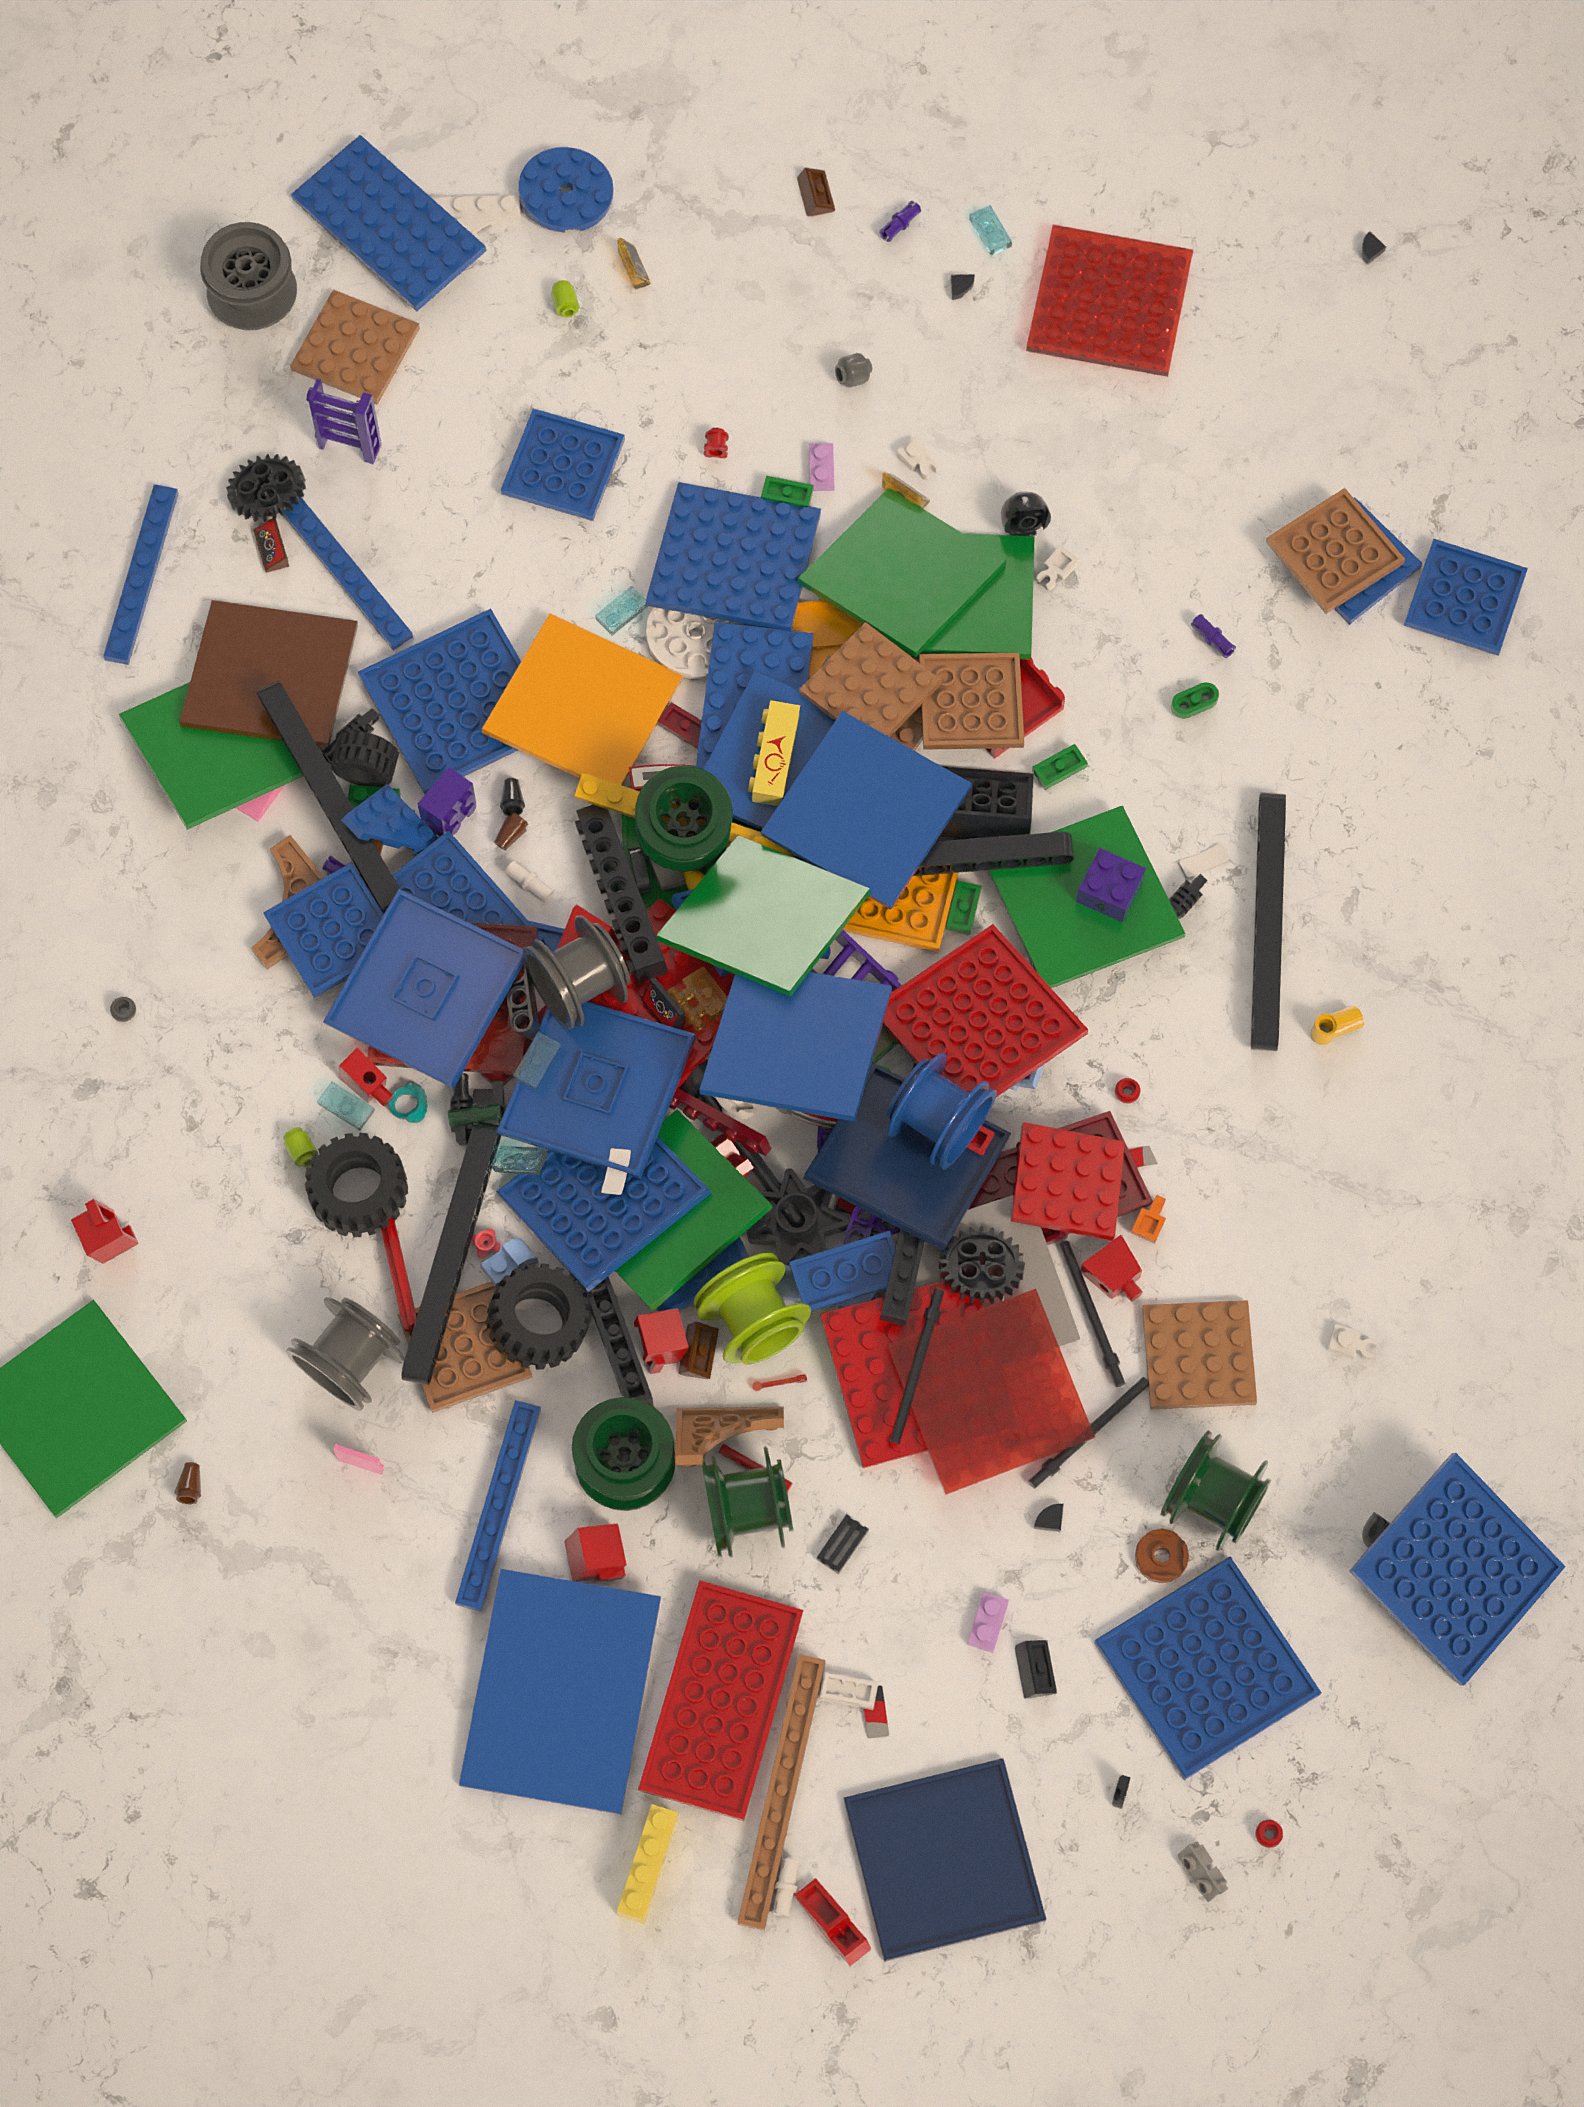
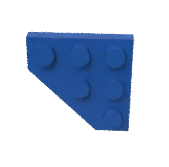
[341,784,439,854]

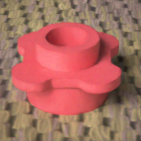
[471,1229,501,1258]

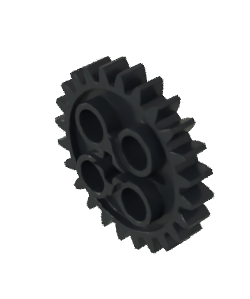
[226,454,306,522]
[938,1226,1025,1305]

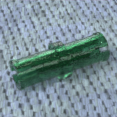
[448,1103,502,1127]

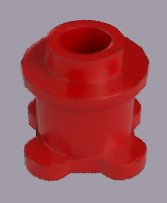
[704,427,729,459]

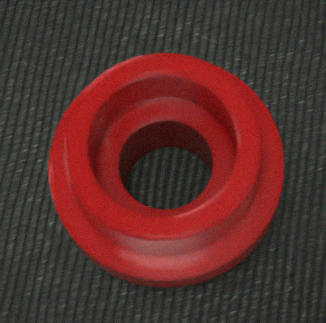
[1115,1078,1141,1104]
[1255,1819,1283,1848]

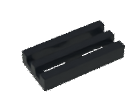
[816,1514,869,1574]

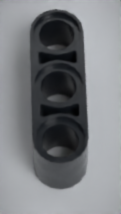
[506,965,540,1039]

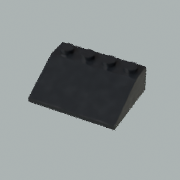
[939,766,1034,839]

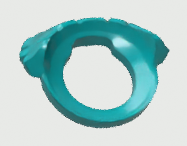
[389,1082,428,1123]

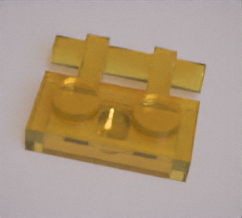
[668,966,728,1030]

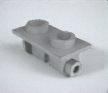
[1178,1841,1229,1902]

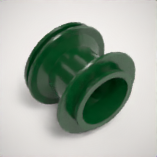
[635,765,733,872]
[572,1397,676,1511]
[1160,1430,1271,1551]
[702,1446,794,1558]

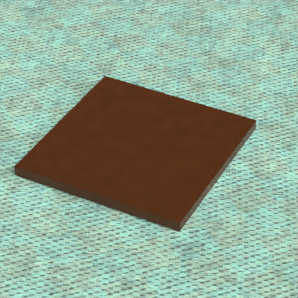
[180,600,358,748]

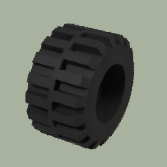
[331,731,399,787]

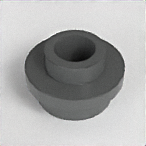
[110,997,136,1022]

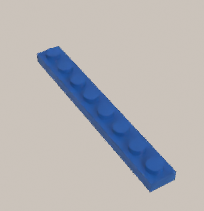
[103,484,179,665]
[284,497,413,650]
[455,1400,541,1612]

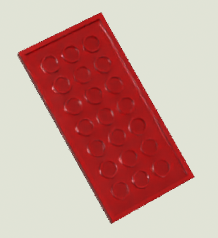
[638,1580,804,1821]

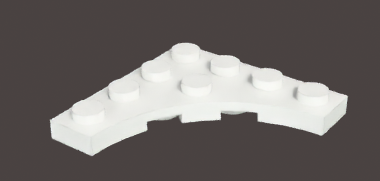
[431,195,521,236]

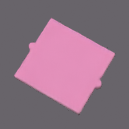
[333,1444,384,1475]

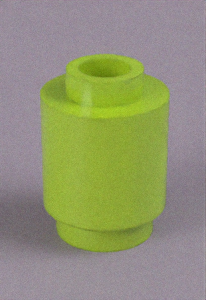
[551,280,580,318]
[283,1127,318,1167]

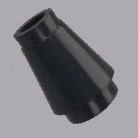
[500,778,525,816]

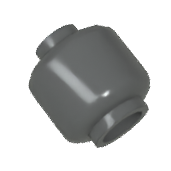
[835,353,872,388]

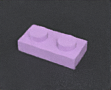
[809,443,835,491]
[967,1592,1009,1653]

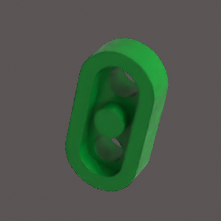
[1171,682,1219,719]

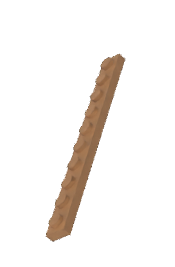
[737,1654,826,1931]

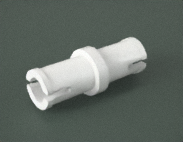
[505,860,555,903]
[772,1858,800,1918]

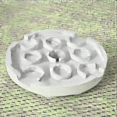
[646,607,744,679]

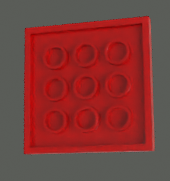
[1010,1122,1125,1241]

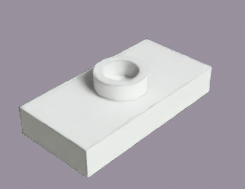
[819,1671,878,1710]

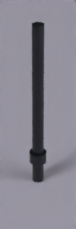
[1059,1241,1126,1387]
[889,1288,945,1445]
[1028,1377,1149,1489]

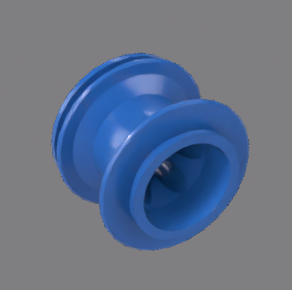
[887,1053,997,1170]

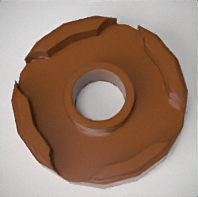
[1135,1528,1189,1583]

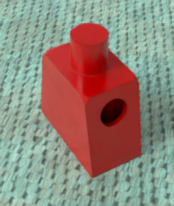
[338,1048,394,1107]
[1081,1235,1143,1302]

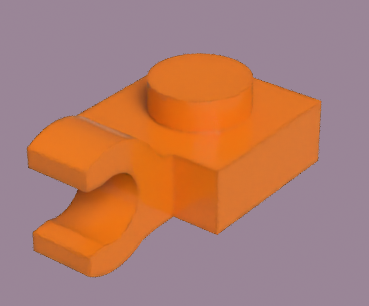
[1131,1195,1166,1244]

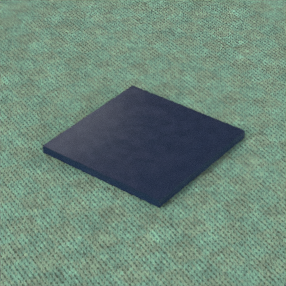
[803,1063,1011,1251]
[844,1758,1047,1962]

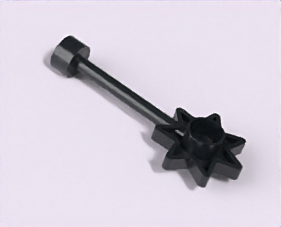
[679,1059,849,1266]

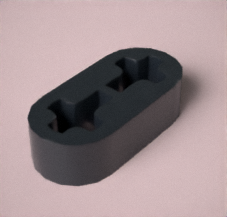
[629,847,651,894]

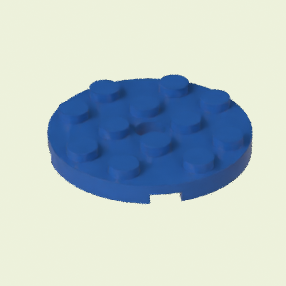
[518,147,614,232]

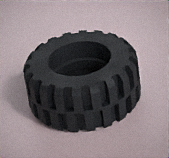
[305,1132,408,1237]
[486,1263,591,1370]

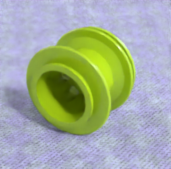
[694,1253,811,1365]

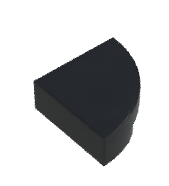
[1362,231,1386,264]
[951,274,975,300]
[1034,1504,1064,1532]
[1112,1775,1131,1809]

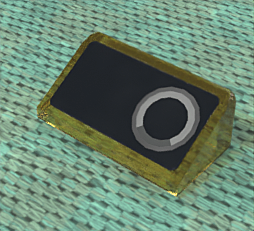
[617,238,651,290]
[882,472,930,509]

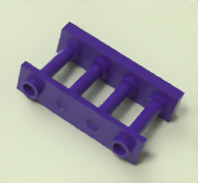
[306,379,382,465]
[810,928,902,992]

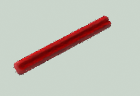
[380,1218,417,1332]

